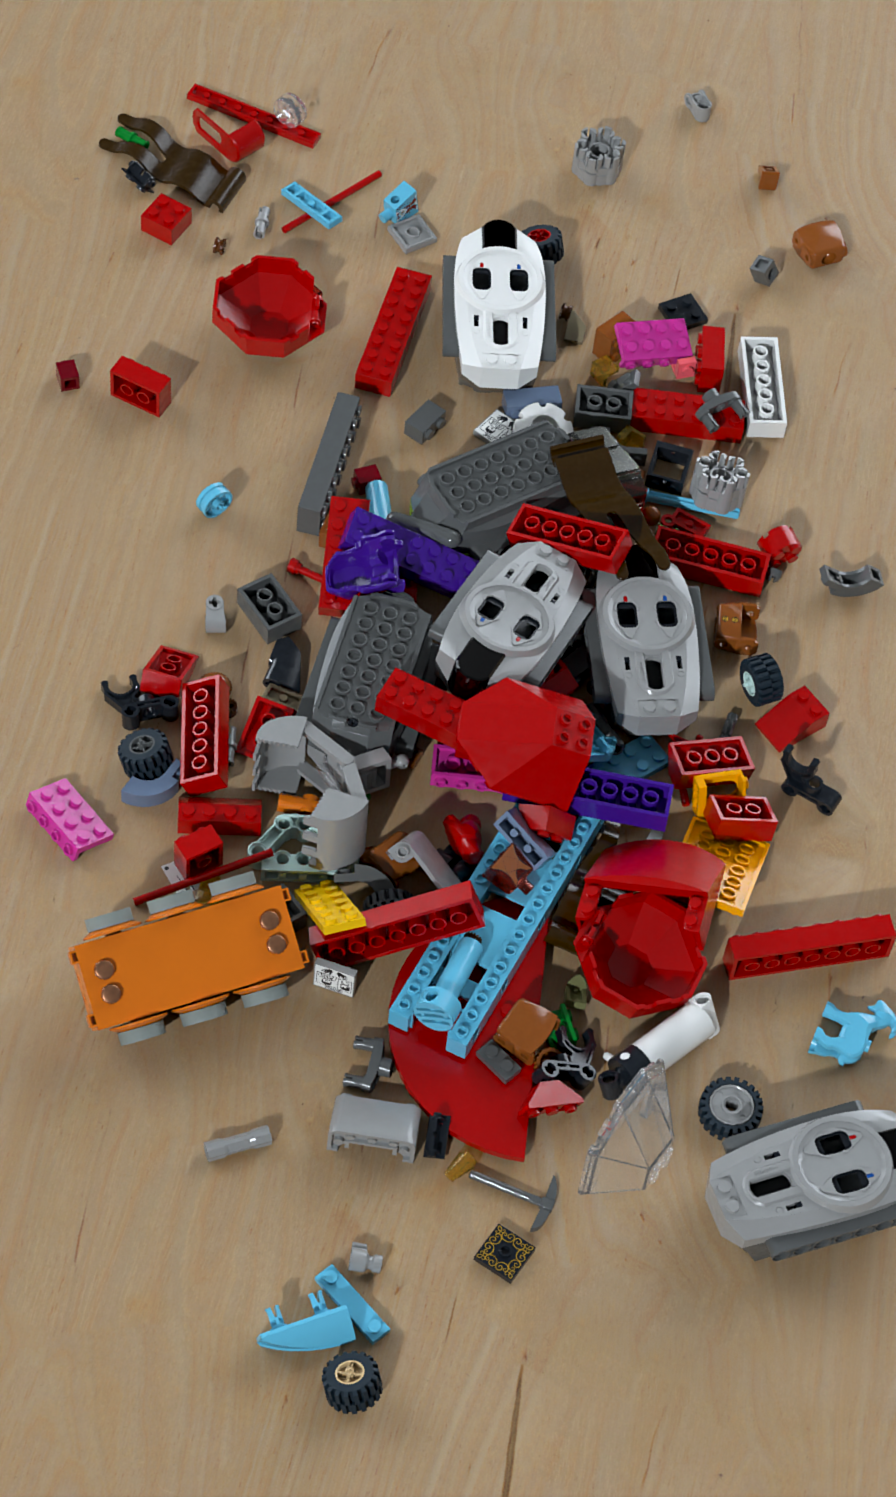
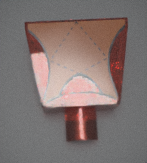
[482,843,534,895]

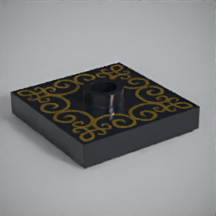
[474,1224,536,1284]

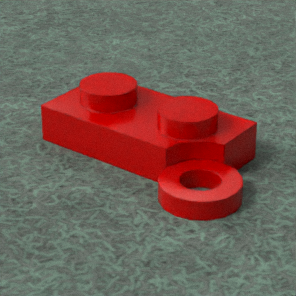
[660,508,711,537]

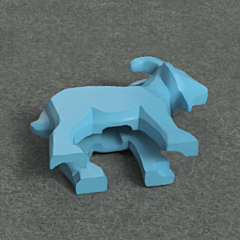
[808,1000,896,1066]

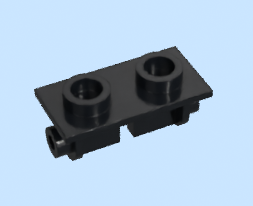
[121,160,156,193]
[423,1112,451,1160]

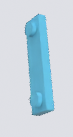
[281,181,343,229]
[315,1264,390,1345]

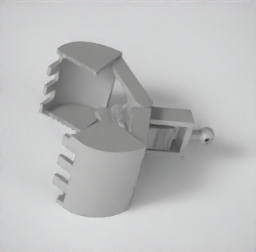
[252,716,409,871]

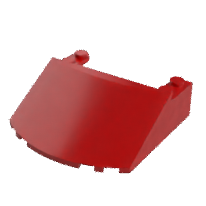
[575,839,726,951]

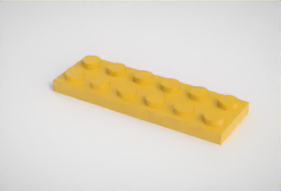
[294,880,366,935]

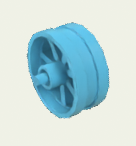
[196,482,233,518]

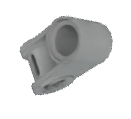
[684,89,712,122]
[205,595,226,633]

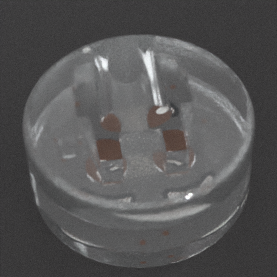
[273,92,307,128]

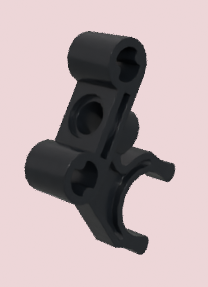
[101,674,180,731]
[780,744,842,816]
[532,1026,596,1090]

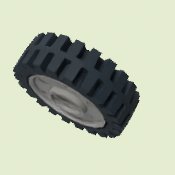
[698,1077,763,1141]

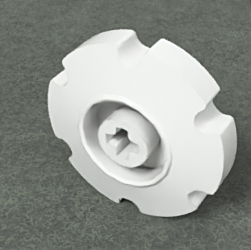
[512,402,574,439]

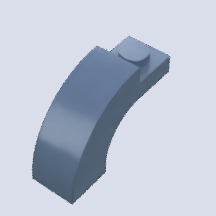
[121,758,180,807]

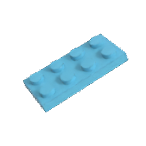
[586,735,668,779]

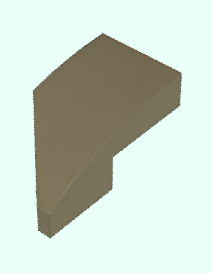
[564,310,586,345]

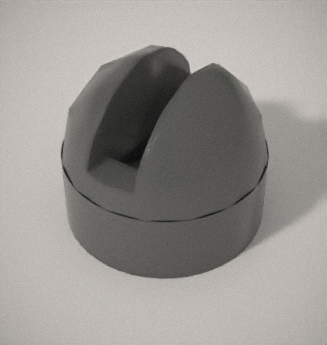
[766,567,783,583]

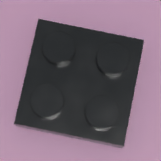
[658,293,708,330]

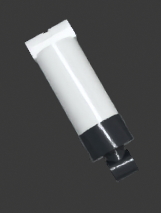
[598,992,720,1100]

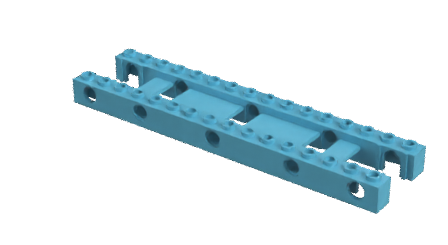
[388,803,605,1059]

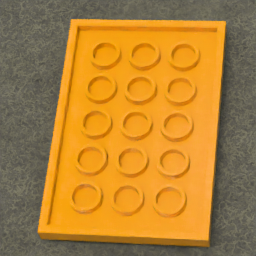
[682,816,770,917]

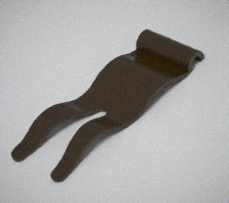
[99,114,246,213]
[550,434,671,580]
[543,821,664,956]

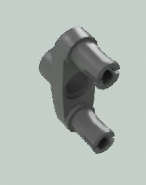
[695,388,750,434]
[343,1035,394,1093]

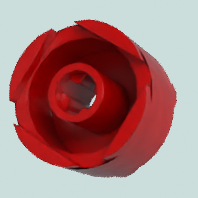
[757,525,802,568]

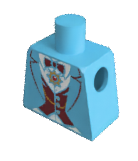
[378,181,418,223]

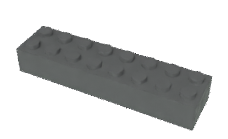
[296,392,362,536]

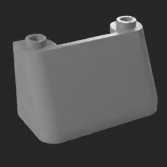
[385,831,461,889]
[327,1093,421,1163]

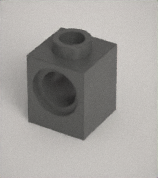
[750,255,779,287]

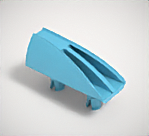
[256,1290,356,1351]

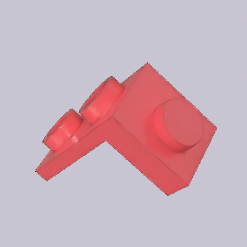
[670,356,697,379]

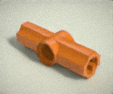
[277,793,320,815]

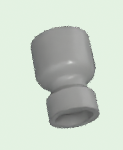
[348,1242,383,1274]

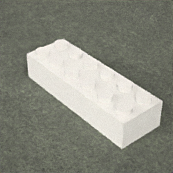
[738,336,787,438]

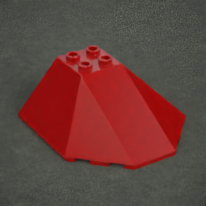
[456,677,596,812]

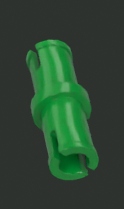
[115,126,150,149]

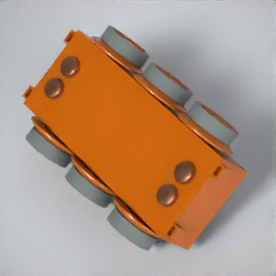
[67,871,310,1046]

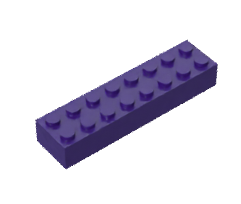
[338,507,479,599]
[502,768,674,832]

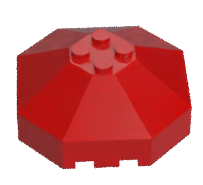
[212,255,327,358]
[573,892,708,1019]

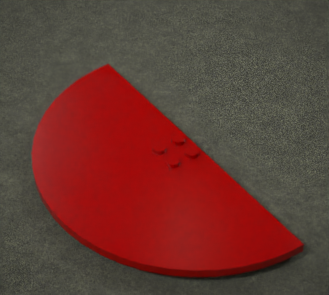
[388,898,549,1162]

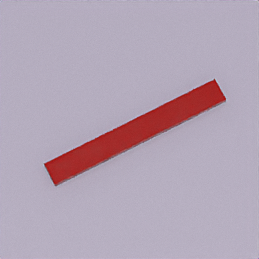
[187,84,321,149]

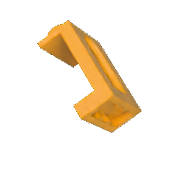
[692,769,749,819]

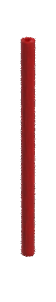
[281,170,382,233]
[133,848,274,906]

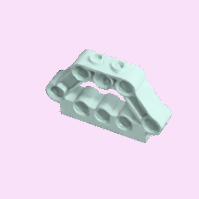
[247,813,360,884]

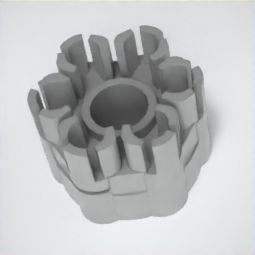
[571,126,626,186]
[689,451,750,515]

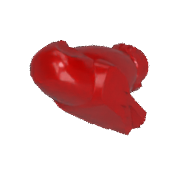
[443,814,484,865]

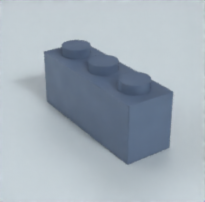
[501,385,563,419]
[493,807,556,871]

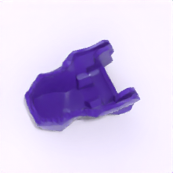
[325,529,405,600]

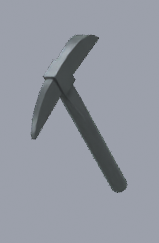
[469,1170,557,1232]

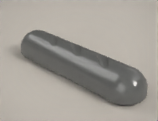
[386,512,461,548]

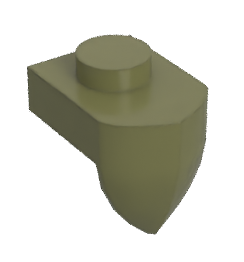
[564,974,587,1010]

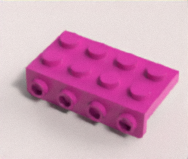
[614,318,693,369]
[430,744,503,794]
[26,778,114,861]

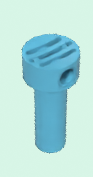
[365,480,392,519]
[413,937,483,1031]

